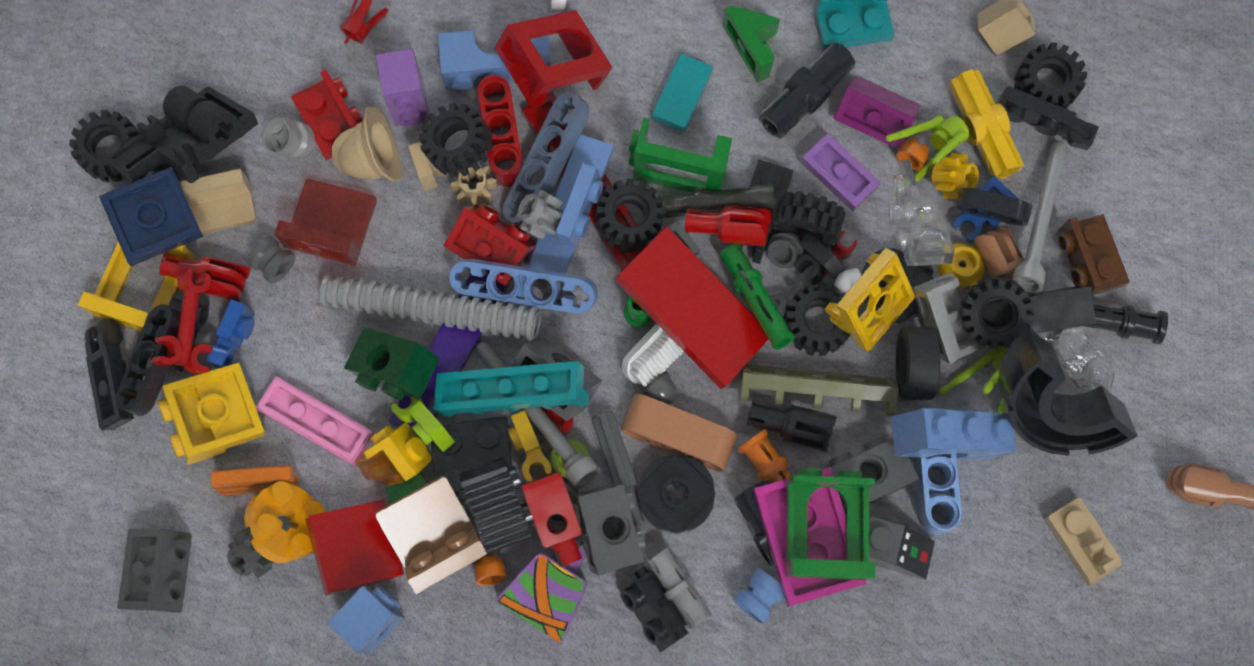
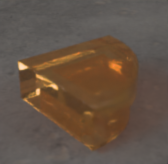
[355,450,404,485]

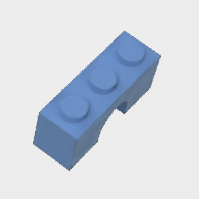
[438,30,551,91]
[891,408,1017,460]

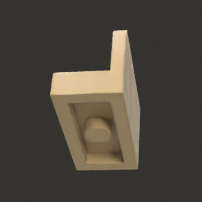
[180,169,257,234]

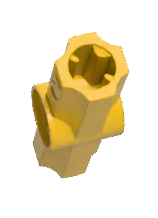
[948,69,1024,180]

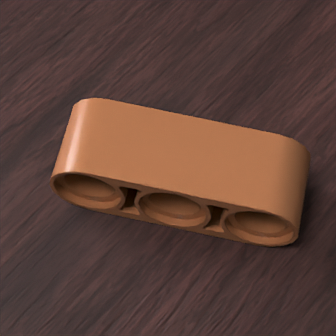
[620,394,738,472]

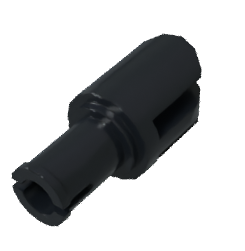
[746,402,837,452]

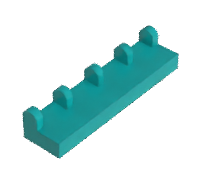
[434,361,589,417]

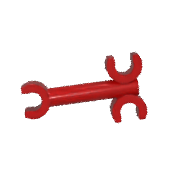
[152,268,212,374]

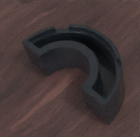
[998,328,1138,456]

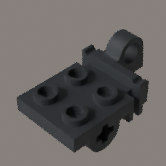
[106,86,258,184]

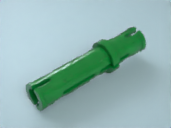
[719,244,795,350]

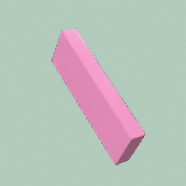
[256,376,375,467]

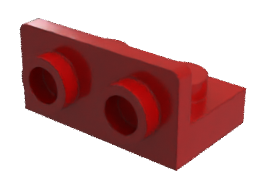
[291,68,363,161]
[443,204,537,286]

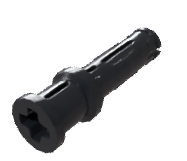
[1084,304,1168,344]

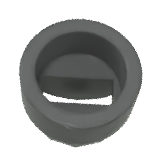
[643,374,677,405]

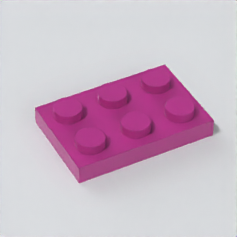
[752,467,867,607]

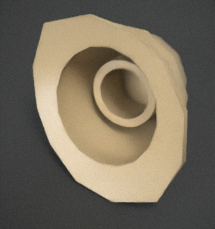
[332,107,403,181]

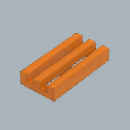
[211,465,299,496]

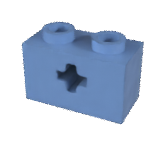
[328,586,405,654]

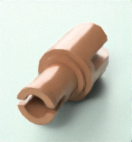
[974,225,1025,281]
[1166,464,1254,510]

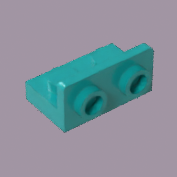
[814,0,895,51]

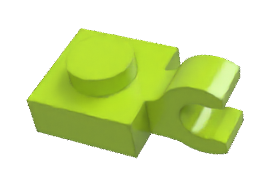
[391,397,455,452]

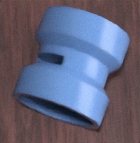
[732,568,784,624]

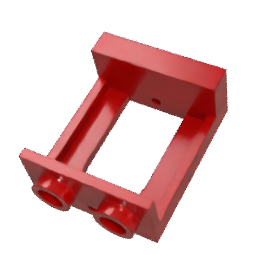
[494,10,613,107]

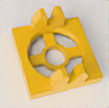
[824,248,915,352]

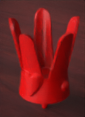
[339,0,389,44]

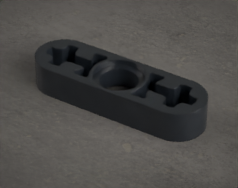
[116,304,181,416]

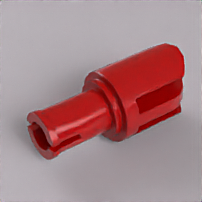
[685,205,772,246]
[159,252,251,302]

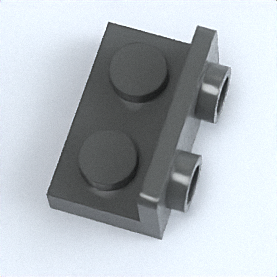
[117,529,192,613]

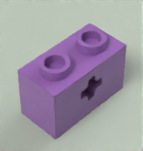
[376,48,430,126]

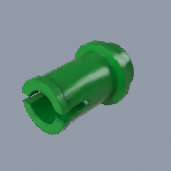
[624,296,652,328]

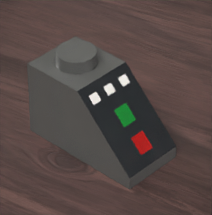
[869,516,935,580]

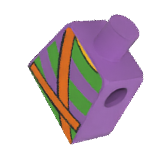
[496,549,588,644]

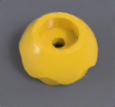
[937,243,985,289]

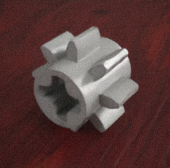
[518,190,563,240]

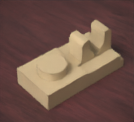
[1043,496,1122,585]

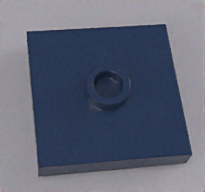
[99,167,204,267]

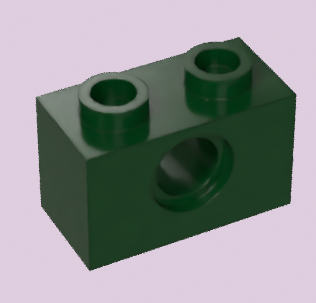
[344,327,440,400]

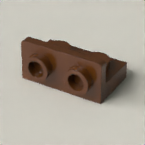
[1057,214,1130,296]

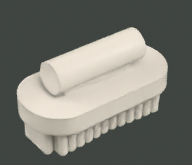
[622,323,684,387]

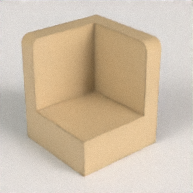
[978,0,1035,55]

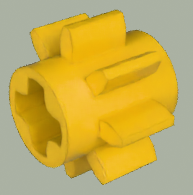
[932,153,979,200]

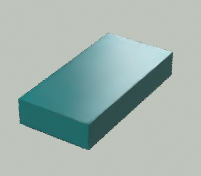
[652,53,713,133]

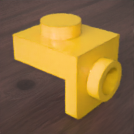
[363,422,433,481]

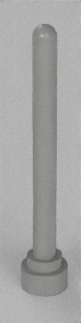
[1012,141,1066,294]
[476,341,600,489]

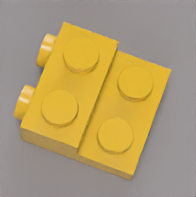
[157,362,265,465]

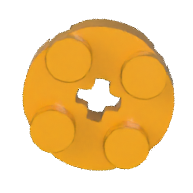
[244,481,325,564]

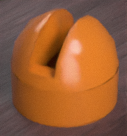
[896,138,929,170]
[474,553,507,586]

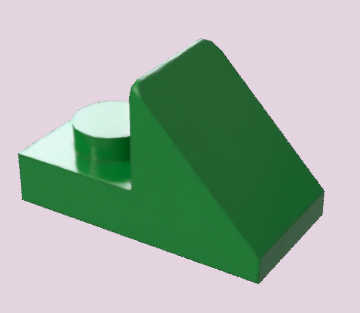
[722,6,780,83]

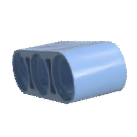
[913,453,962,535]

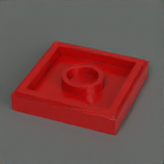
[305,499,404,596]

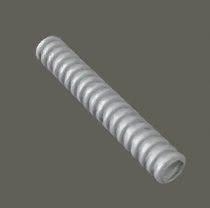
[319,273,541,341]

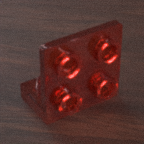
[274,179,377,266]

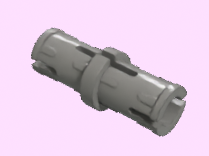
[646,548,712,629]

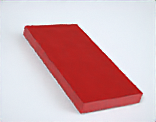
[614,226,769,389]

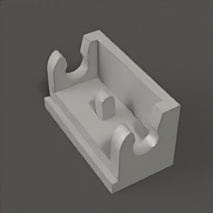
[912,272,980,364]

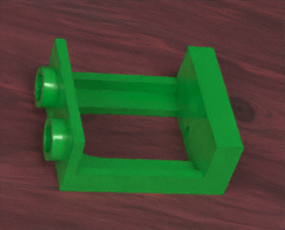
[628,118,733,199]
[786,469,875,580]

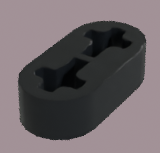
[957,188,1033,226]

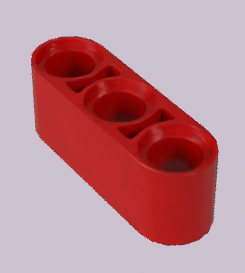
[478,75,523,187]

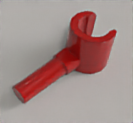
[821,231,857,281]

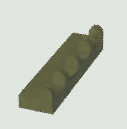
[740,364,899,416]

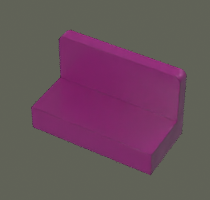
[833,76,921,149]

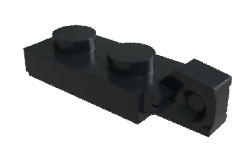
[996,86,1099,150]

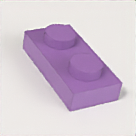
[800,133,881,211]

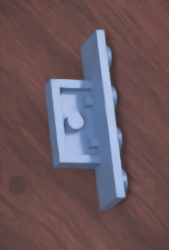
[527,134,615,283]

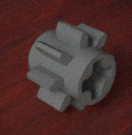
[227,527,274,579]

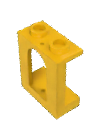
[77,242,196,332]

